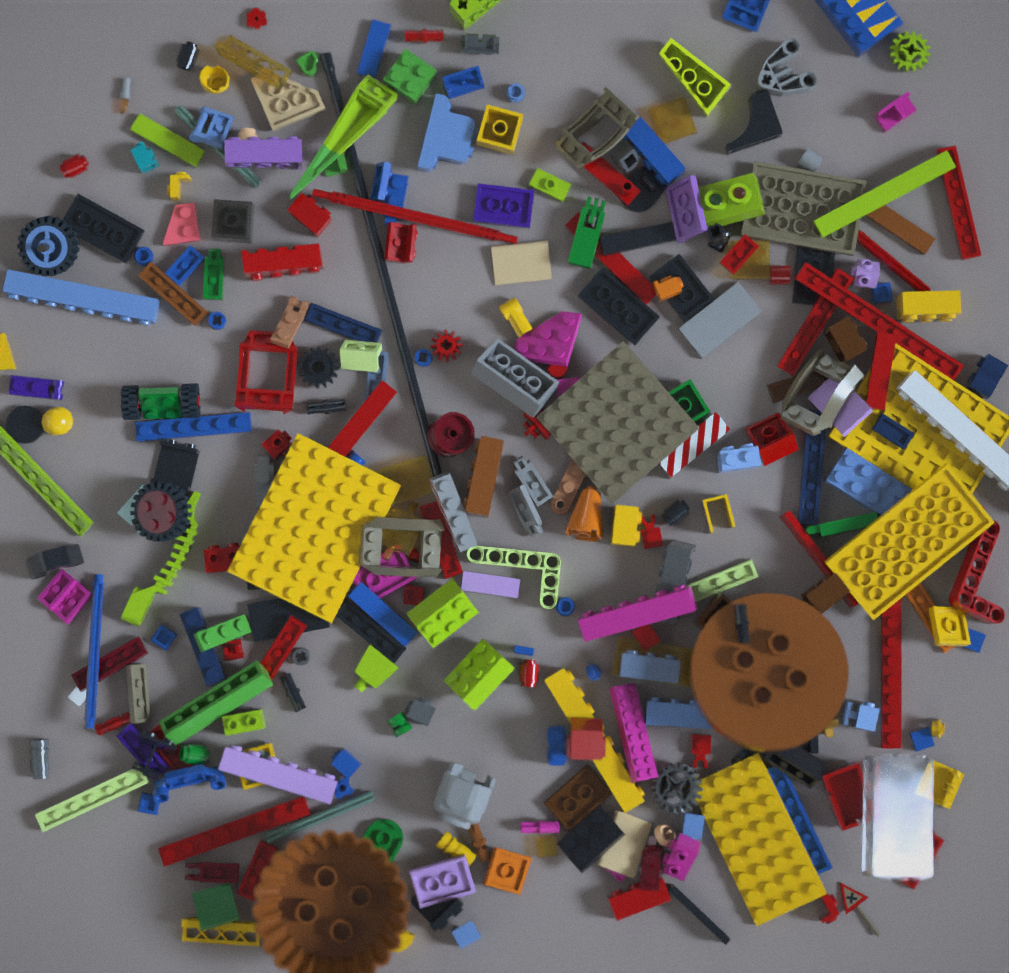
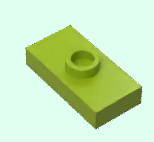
[529,168,571,202]

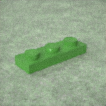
[194,614,252,652]

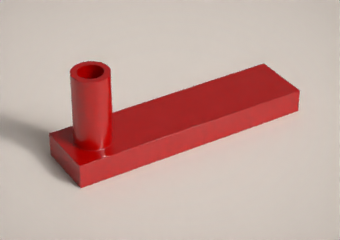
[582,141,640,206]

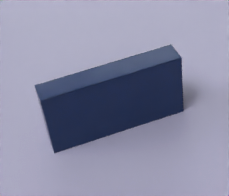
[871,413,915,450]

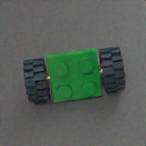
[121,383,201,420]

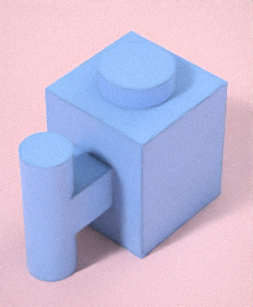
[841,701,879,732]

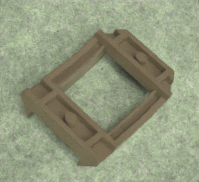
[556,87,640,168]
[781,349,864,436]
[359,516,445,577]

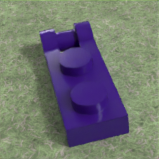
[9,375,64,400]

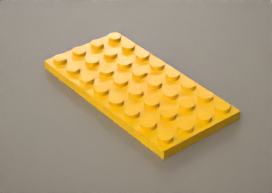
[824,463,995,620]
[689,752,827,926]

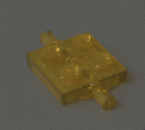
[381,501,421,561]

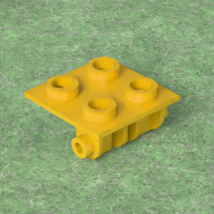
[914,758,965,809]

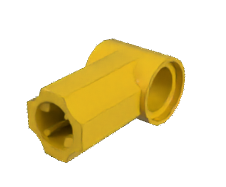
[498,297,533,338]

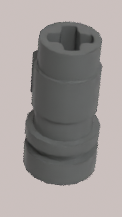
[29,739,49,779]

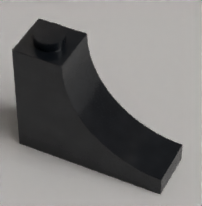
[725,90,783,155]

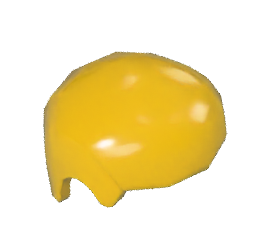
[199,65,230,94]
[41,407,74,436]

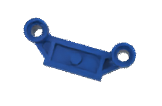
[153,764,226,803]

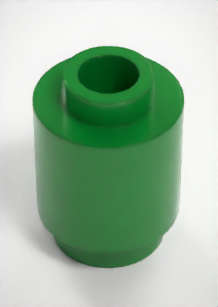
[179,744,209,765]

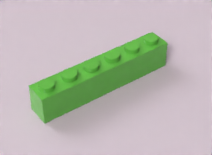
[159,660,273,746]

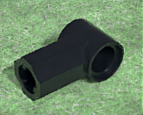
[707,223,732,253]

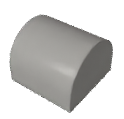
[797,149,824,172]

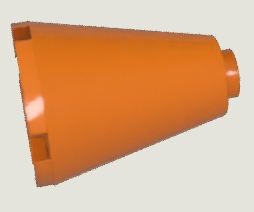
[565,486,603,542]

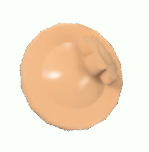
[654,824,676,847]

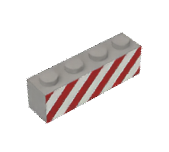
[658,412,730,479]
[429,472,478,552]

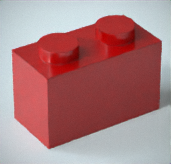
[287,193,332,238]

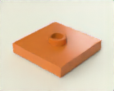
[483,846,532,895]

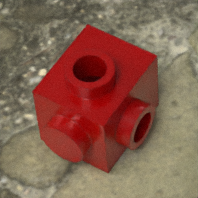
[261,429,292,460]

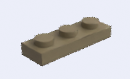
[126,664,151,724]

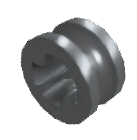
[292,648,310,666]

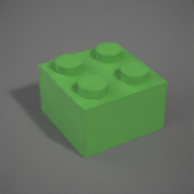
[383,49,437,106]

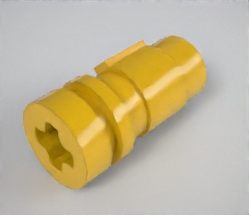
[435,831,477,866]

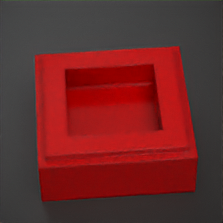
[403,585,425,606]

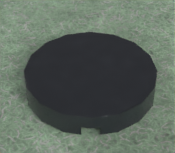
[6,405,44,444]

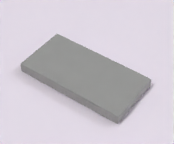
[678,282,762,359]

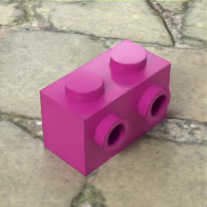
[662,833,701,881]

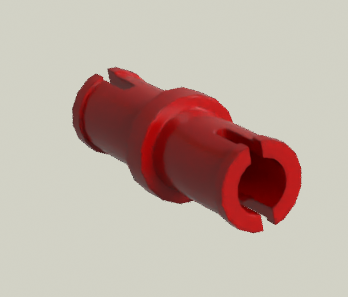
[405,28,444,44]

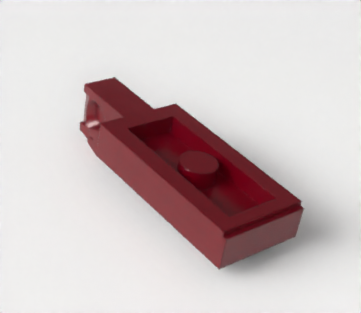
[639,836,662,891]

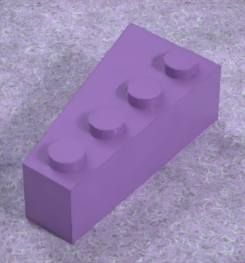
[224,136,302,170]

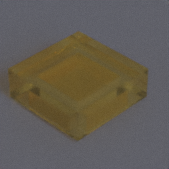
[536,836,557,858]

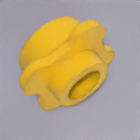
[932,719,945,738]

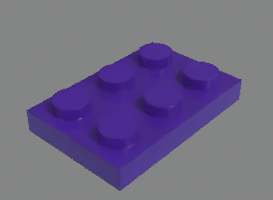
[473,183,534,229]

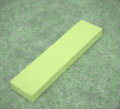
[686,559,759,602]

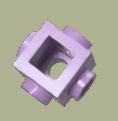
[850,259,880,289]

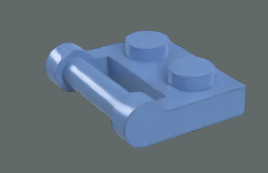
[189,107,234,149]

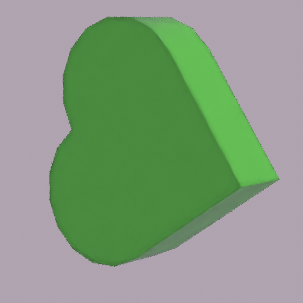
[295,51,319,77]

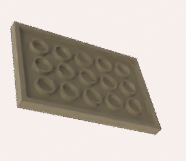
[741,161,867,256]

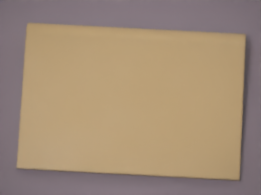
[491,240,552,285]
[597,810,652,879]

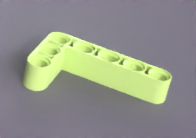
[467,546,561,609]

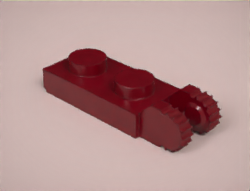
[185,862,240,883]

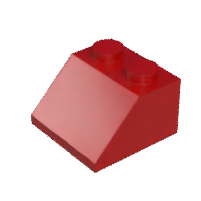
[744,412,799,466]

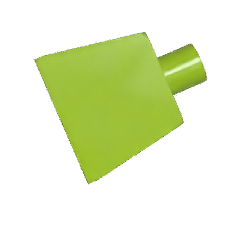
[354,645,399,693]

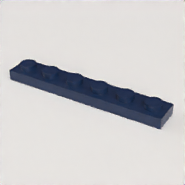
[798,409,826,526]

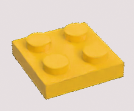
[929,606,971,646]

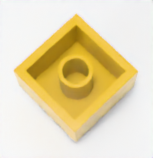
[476,104,524,155]
[610,505,642,547]

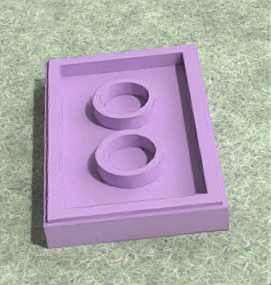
[808,378,873,437]
[409,854,476,908]

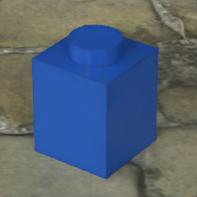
[331,749,362,779]

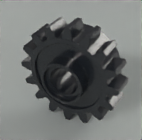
[297,346,340,389]

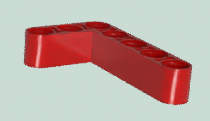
[948,520,1005,624]

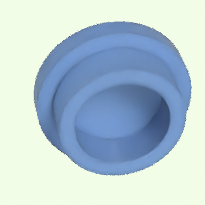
[506,83,525,103]

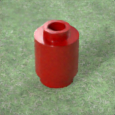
[59,153,89,179]
[519,659,539,687]

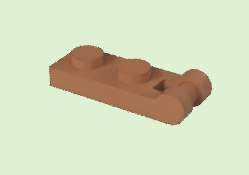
[270,296,310,349]

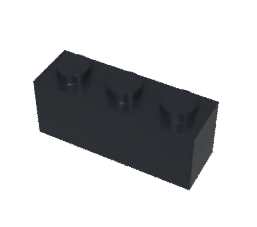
[763,746,826,789]

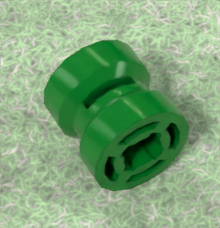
[387,712,412,738]

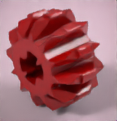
[430,330,463,363]

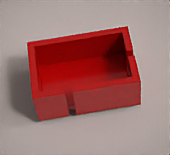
[821,761,879,831]

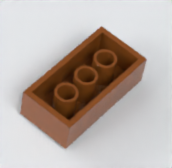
[463,436,504,518]

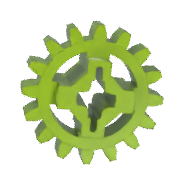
[889,31,931,73]

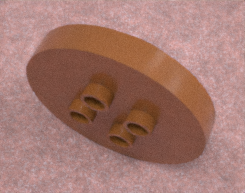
[689,593,849,752]

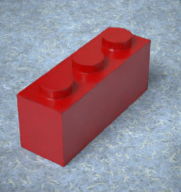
[608,876,671,921]

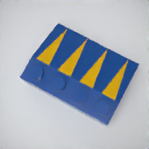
[814,0,904,57]

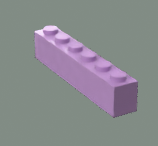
[219,744,338,804]

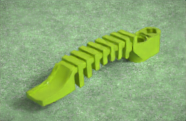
[121,491,201,627]

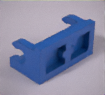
[442,65,485,100]

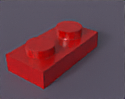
[719,234,759,276]

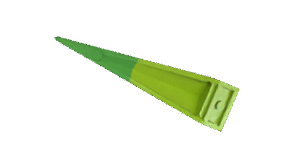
[290,74,398,199]

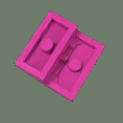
[37,569,92,624]

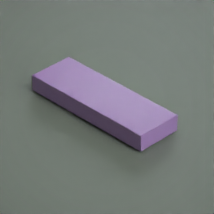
[461,571,520,598]

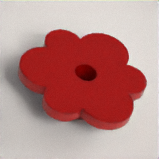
[246,7,268,30]

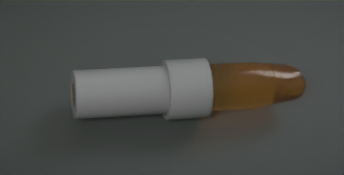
[120,78,131,114]

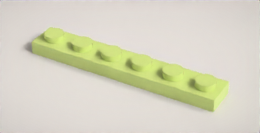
[35,767,150,832]

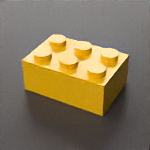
[896,290,961,323]

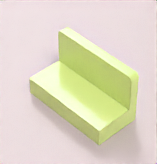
[340,340,382,372]

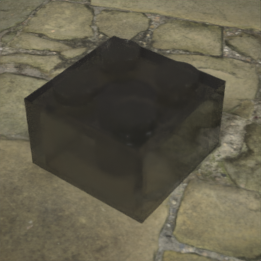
[211,199,255,244]

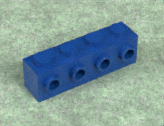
[618,111,686,187]

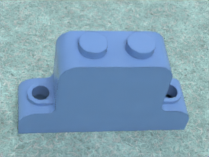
[418,93,479,172]

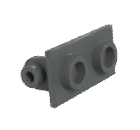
[461,33,500,55]

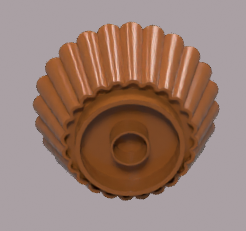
[252,830,410,973]

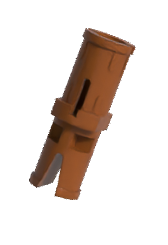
[468,823,491,863]

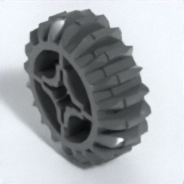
[651,762,703,815]

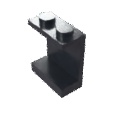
[150,438,200,495]

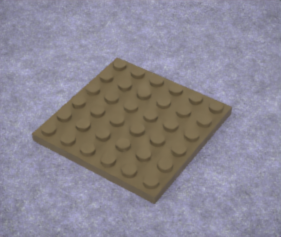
[537,341,699,504]

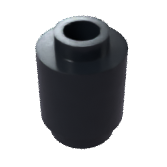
[176,41,200,71]
[661,499,690,527]

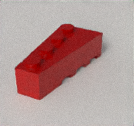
[241,244,323,281]

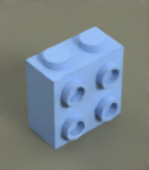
[716,444,761,473]

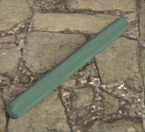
[174,105,261,188]
[266,791,375,844]

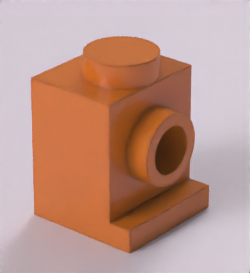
[652,276,684,302]

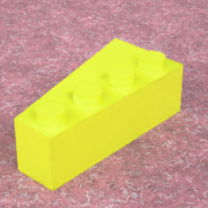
[659,38,731,117]

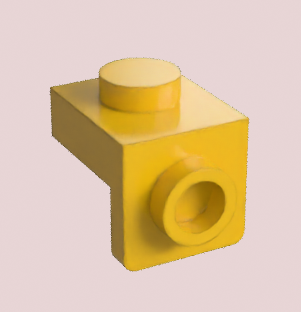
[167,172,191,201]

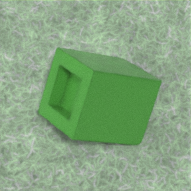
[324,153,348,177]

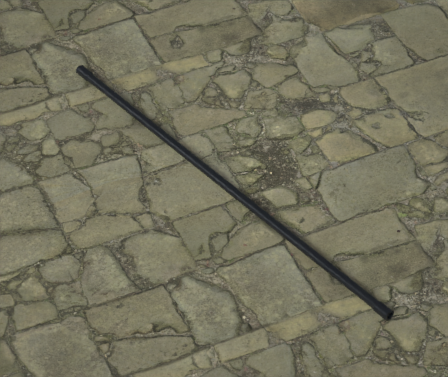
[320,52,442,477]

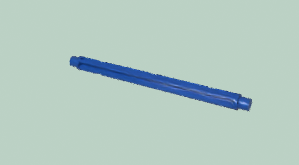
[84,574,104,729]

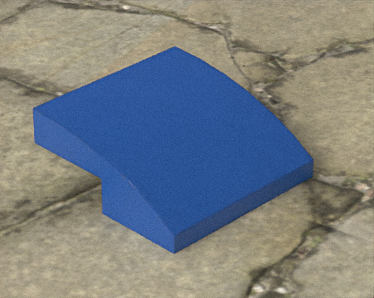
[722,0,770,32]

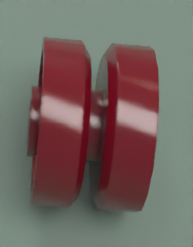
[427,412,475,457]

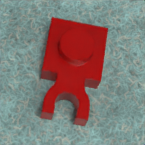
[641,514,663,549]
[691,734,711,768]

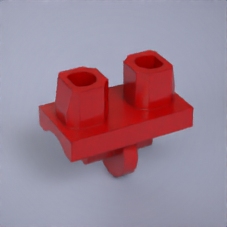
[523,408,551,440]

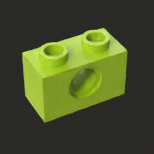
[222,709,266,736]

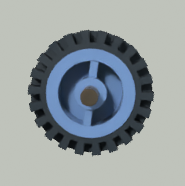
[17,216,80,276]

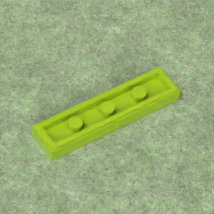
[130,113,206,168]

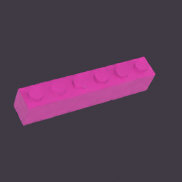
[578,584,697,642]

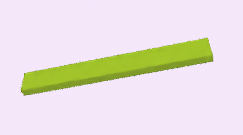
[813,150,956,238]
[0,426,94,537]

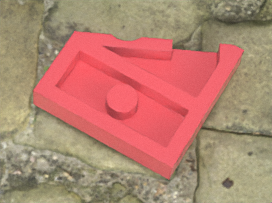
[163,202,201,246]

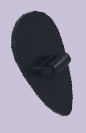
[621,166,667,212]

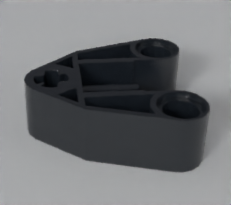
[25,544,84,580]

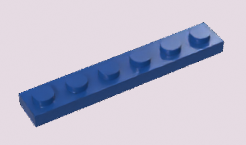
[135,412,252,442]
[767,766,833,875]

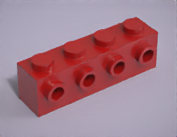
[203,543,240,574]

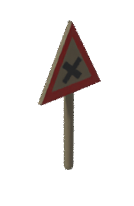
[840,883,880,937]

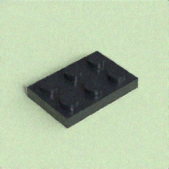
[649,254,714,323]
[557,805,626,873]

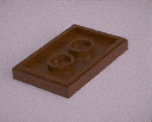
[543,764,612,832]

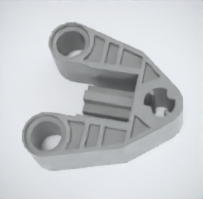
[756,38,818,97]

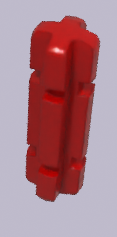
[95,712,130,735]

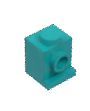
[130,142,160,174]

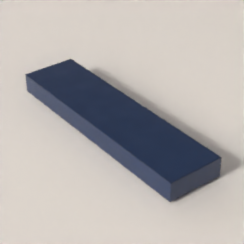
[304,303,382,343]

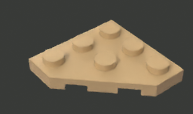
[250,71,326,132]

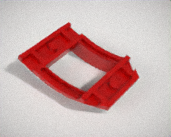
[234,330,297,415]

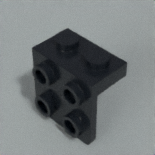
[410,894,464,931]

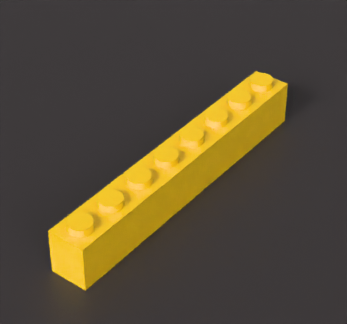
[544,668,645,813]

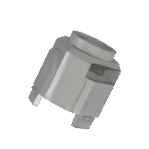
[433,762,496,829]

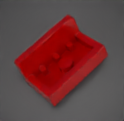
[384,222,418,264]

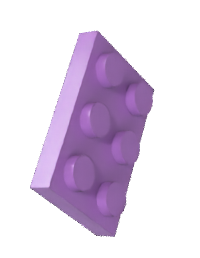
[666,175,707,243]

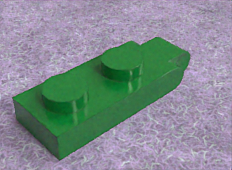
[203,249,225,301]

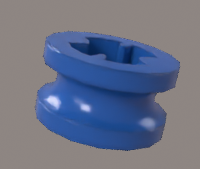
[208,312,226,330]
[415,349,432,367]

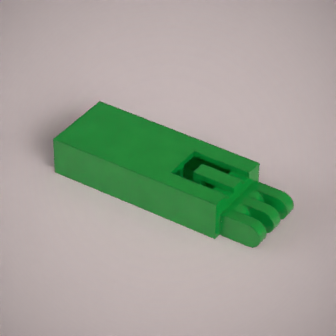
[567,196,606,269]
[806,512,878,538]

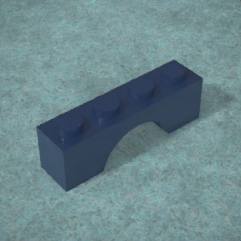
[179,607,228,686]

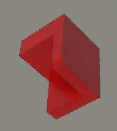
[631,624,661,651]

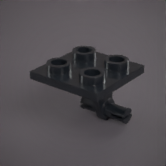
[132,731,177,779]

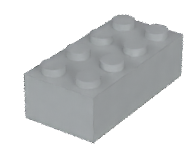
[471,338,559,418]

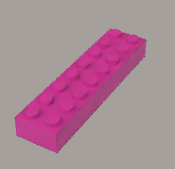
[609,683,658,783]

